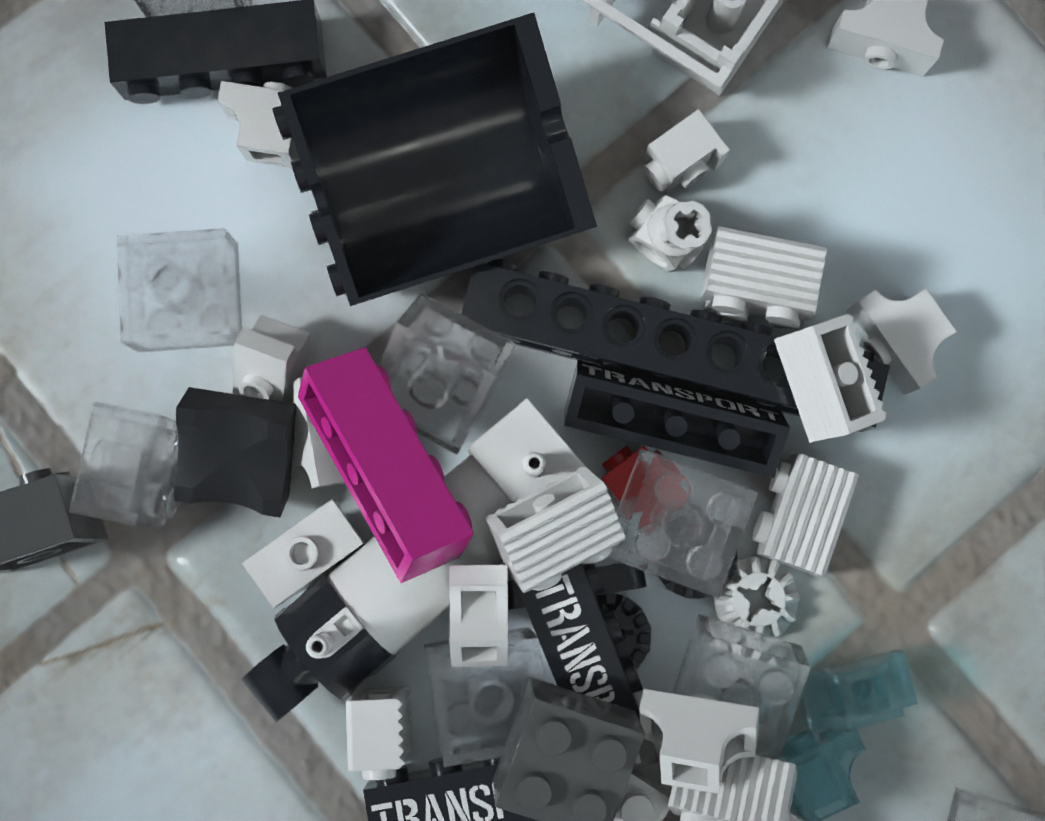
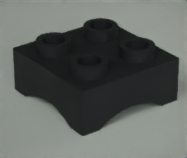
[174,387,296,518]

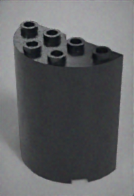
[272,12,597,306]

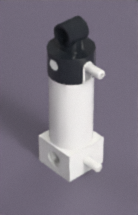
[241,398,586,722]

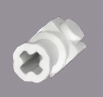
[627,195,712,272]

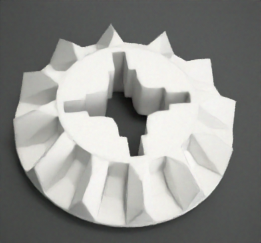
[714,556,801,642]

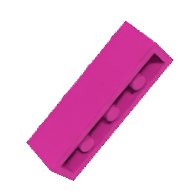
[298,347,474,583]

